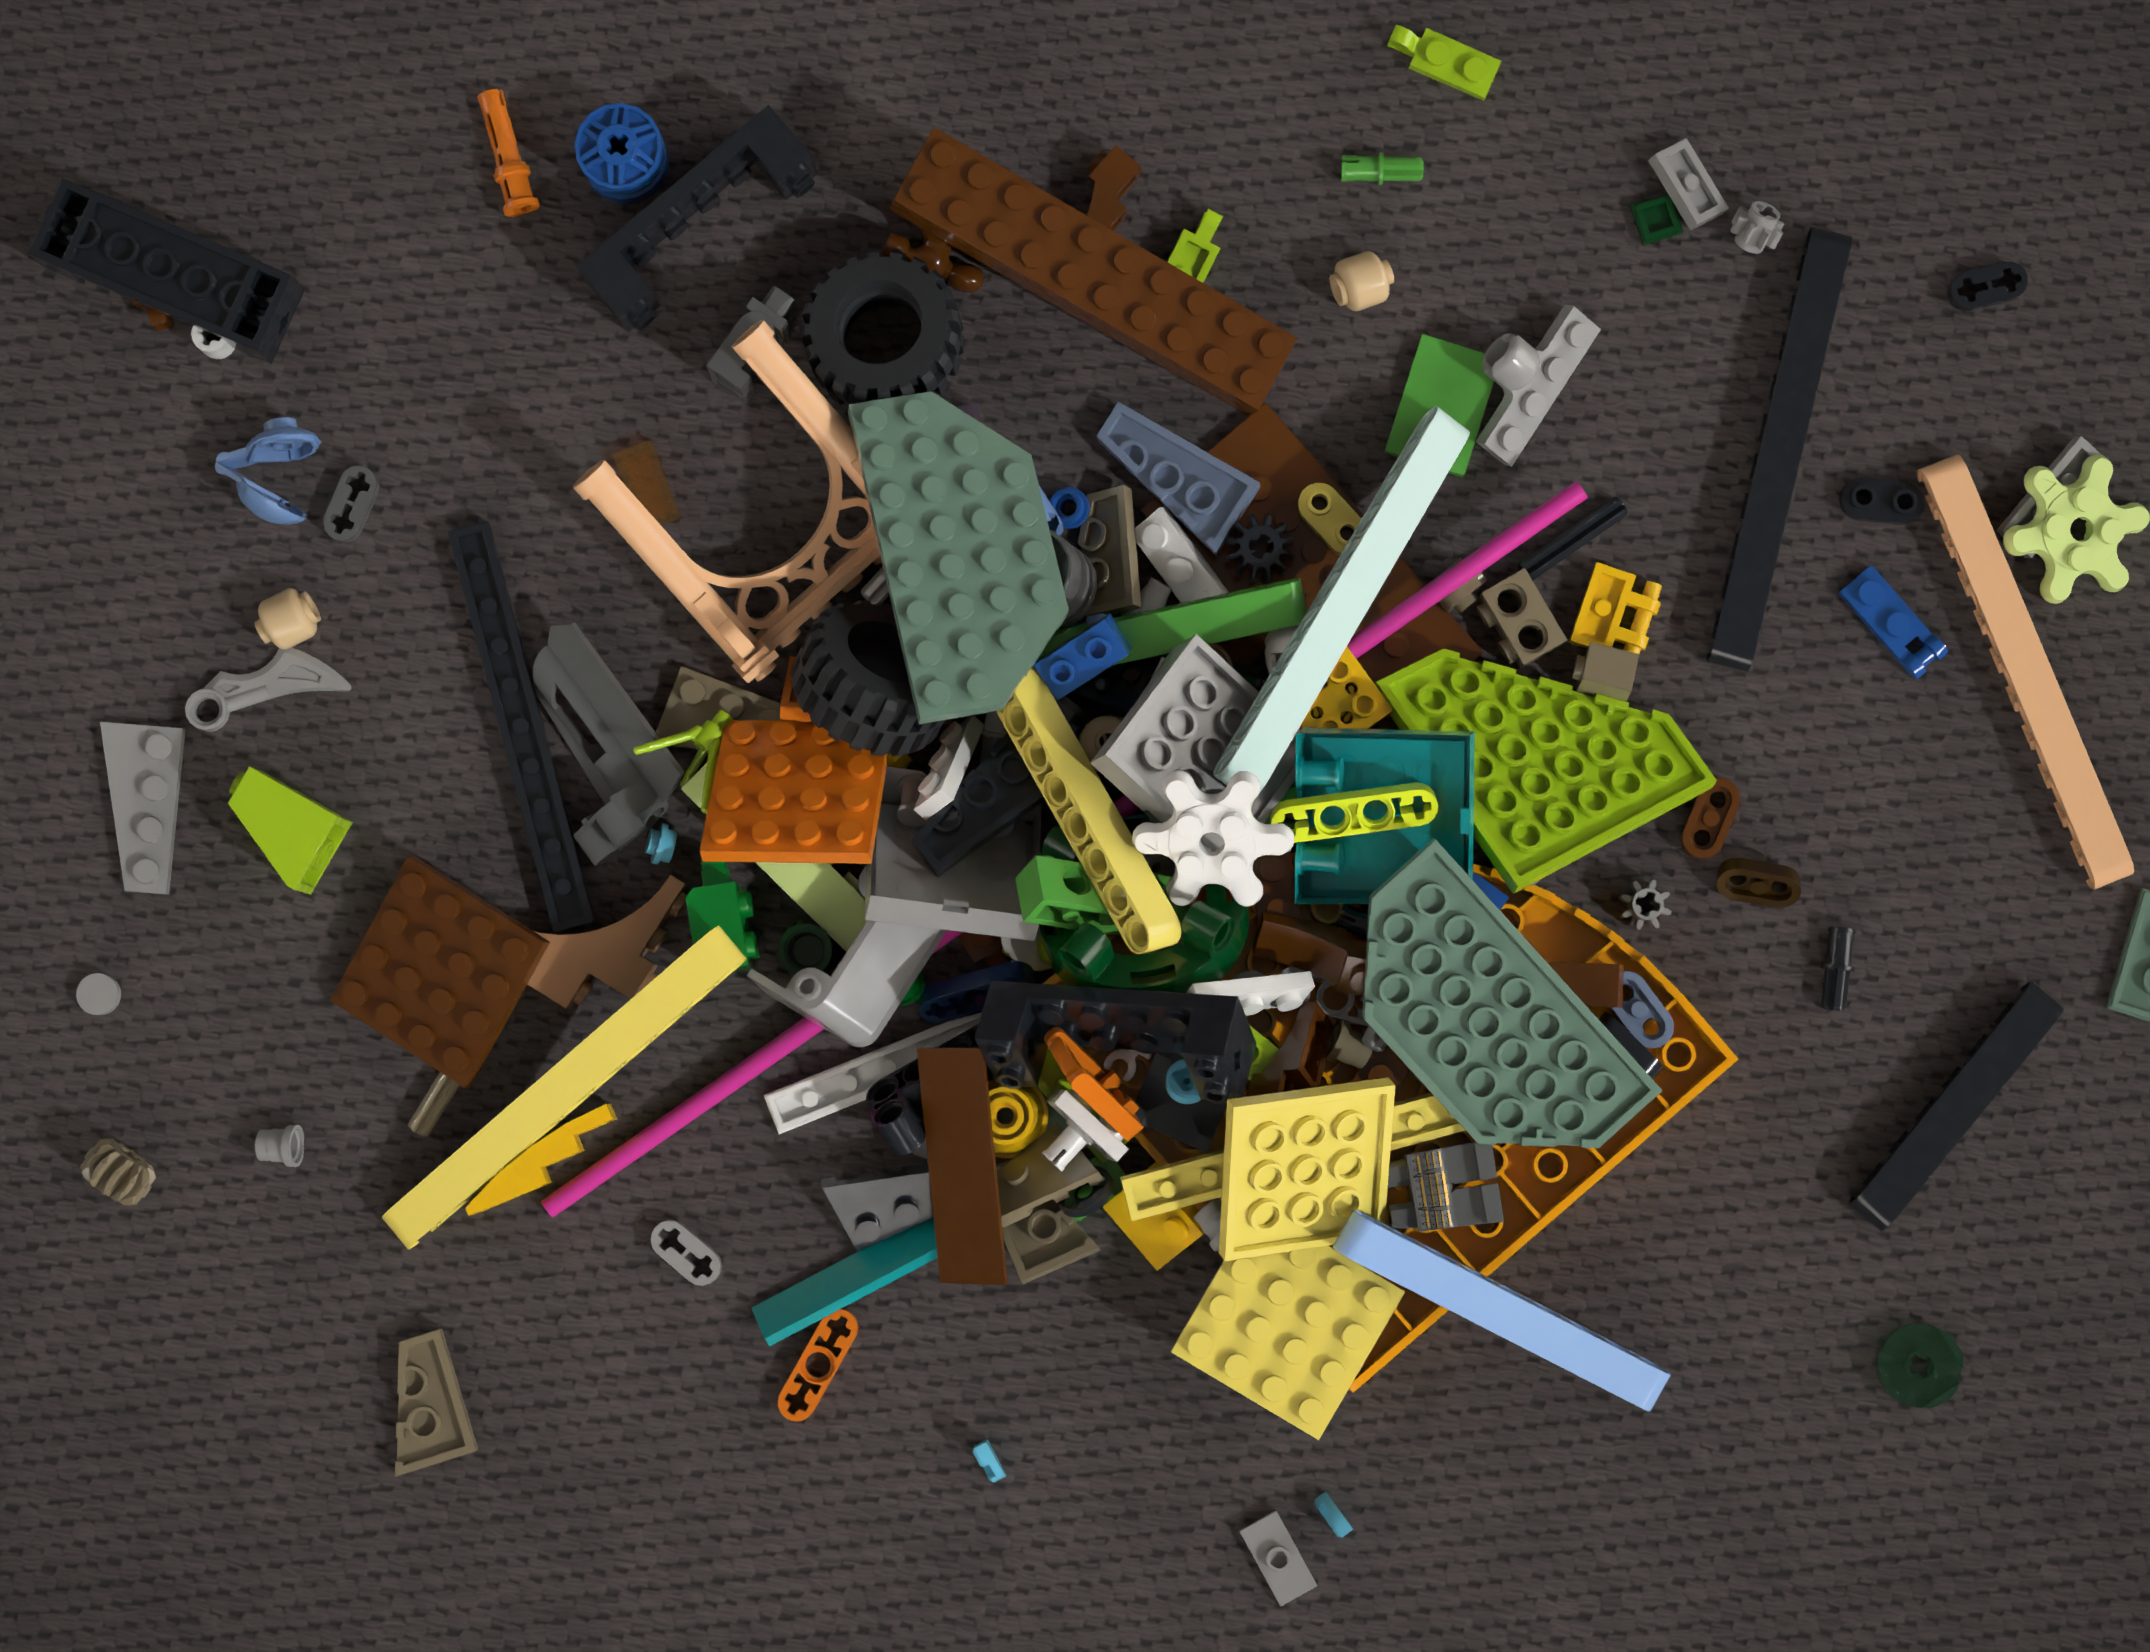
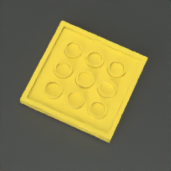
[1219,1077,1395,1261]
[1171,1246,1405,1440]

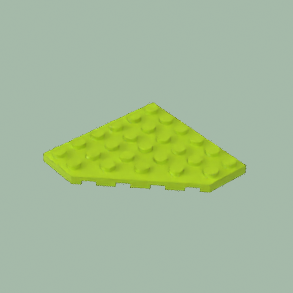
[1375,648,1717,894]

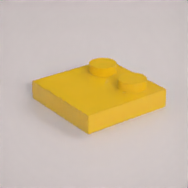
[1103,1161,1204,1271]

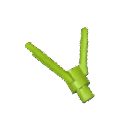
[633,709,733,813]

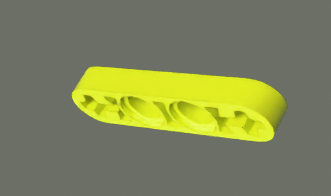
[1270,783,1438,843]

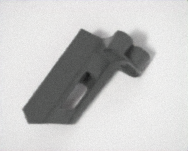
[533,623,684,867]

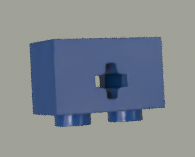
[1034,613,1133,701]

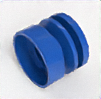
[575,103,669,205]

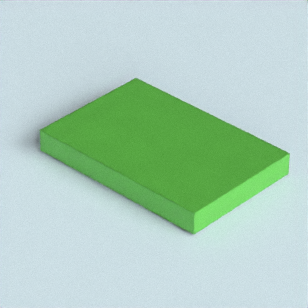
[1384,334,1494,478]

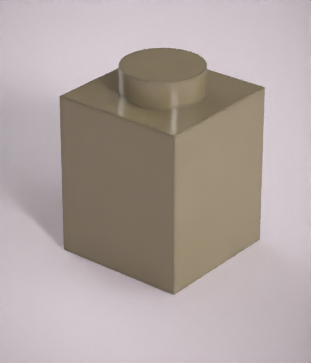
[1571,642,1639,701]

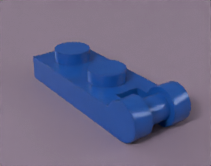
[1838,565,1948,680]

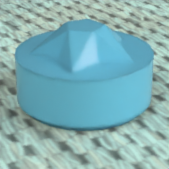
[1165,1059,1201,1104]

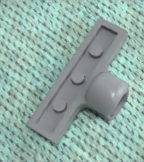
[1476,304,1601,467]

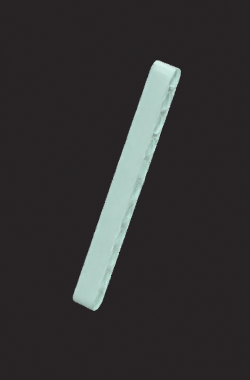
[1213,406,1470,793]

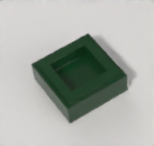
[1630,194,1684,246]

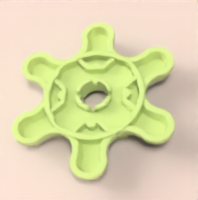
[2003,455,2150,604]

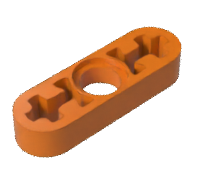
[778,1308,859,1422]

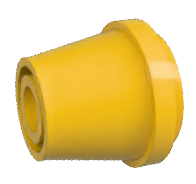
[988,1079,1049,1158]

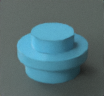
[645,823,677,865]

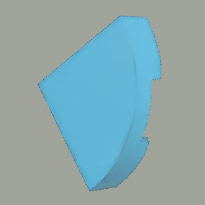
[972,1439,1007,1483]
[1314,1491,1353,1538]

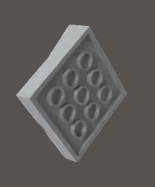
[1090,634,1300,852]
[865,767,1041,941]

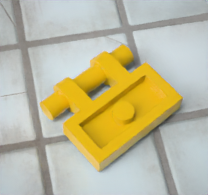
[1568,562,1662,654]

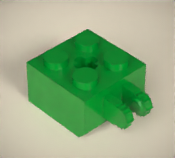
[686,861,761,972]

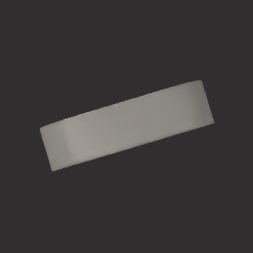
[651,1220,722,1286]

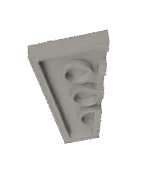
[100,722,185,895]

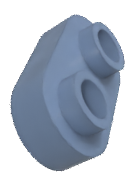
[1610,971,1674,1048]

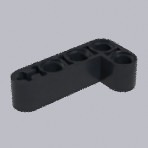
[866,1024,994,1156]

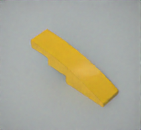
[465,1104,617,1216]

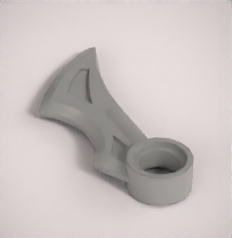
[185,648,351,732]

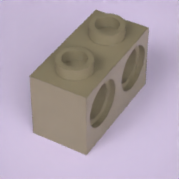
[1476,568,1567,669]

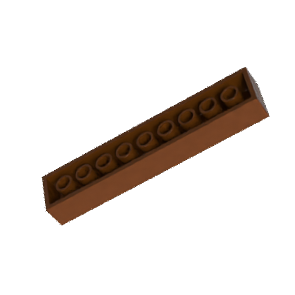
[888,127,1298,416]

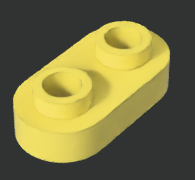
[1297,483,1362,556]

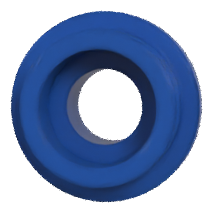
[1050,487,1090,529]

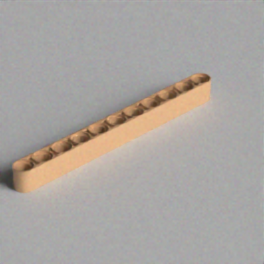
[1917,454,2134,890]

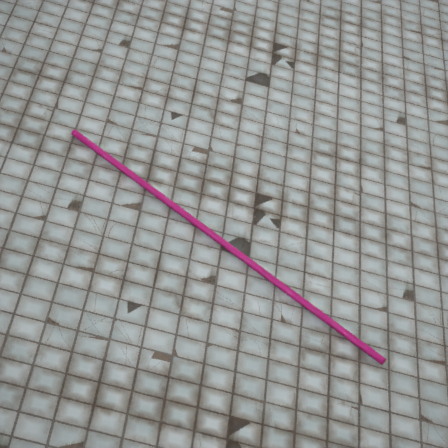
[541,481,1588,1218]

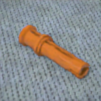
[477,89,540,217]

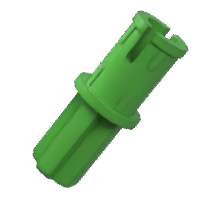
[1341,152,1424,185]

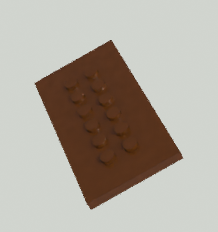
[1140,403,1484,730]

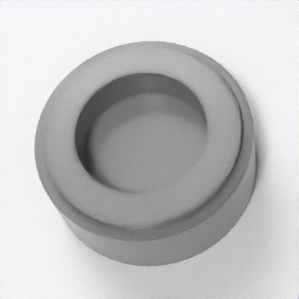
[76,973,121,1015]

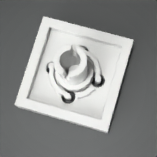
[1042,1089,1129,1172]

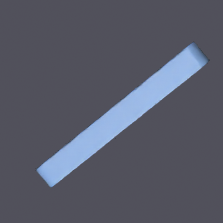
[1333,1209,1671,1411]

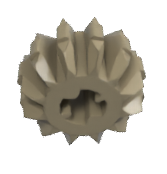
[80,1139,156,1206]

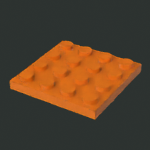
[700,720,889,864]

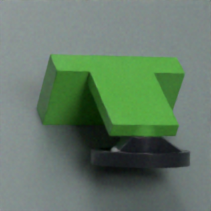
[1057,1157,1126,1222]

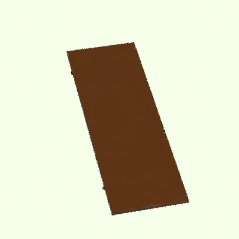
[917,1048,1008,1285]

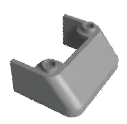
[747,864,947,1047]

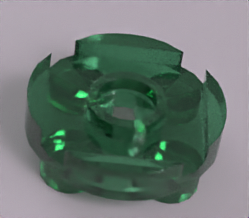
[1876,1323,1963,1408]

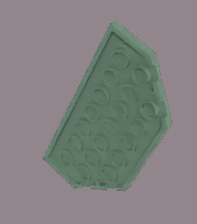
[848,391,1069,724]
[1362,838,1663,1148]

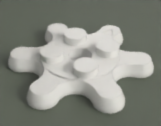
[1132,771,1295,906]

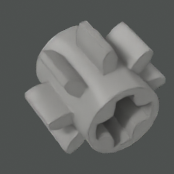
[1730,201,1784,254]
[1618,880,1672,931]

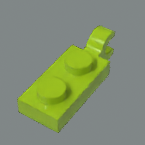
[1387,25,1501,101]
[1167,209,1223,283]

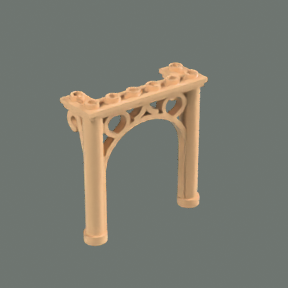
[573,319,882,683]

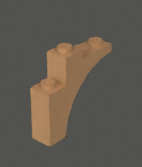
[527,875,689,1010]

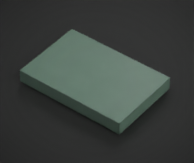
[2105,888,2150,1022]

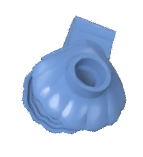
[215,417,322,525]

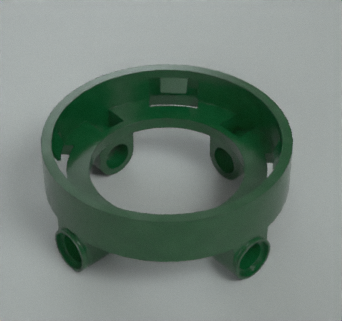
[1039,814,1249,993]

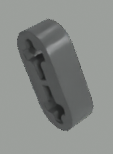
[323,465,380,543]

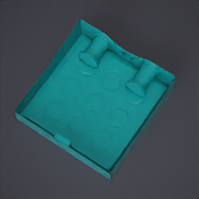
[1295,727,1475,904]

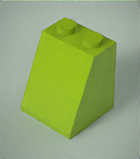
[228,766,353,895]

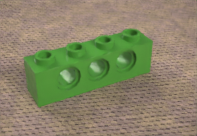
[1015,855,1190,936]

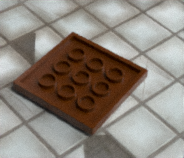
[330,856,550,1088]

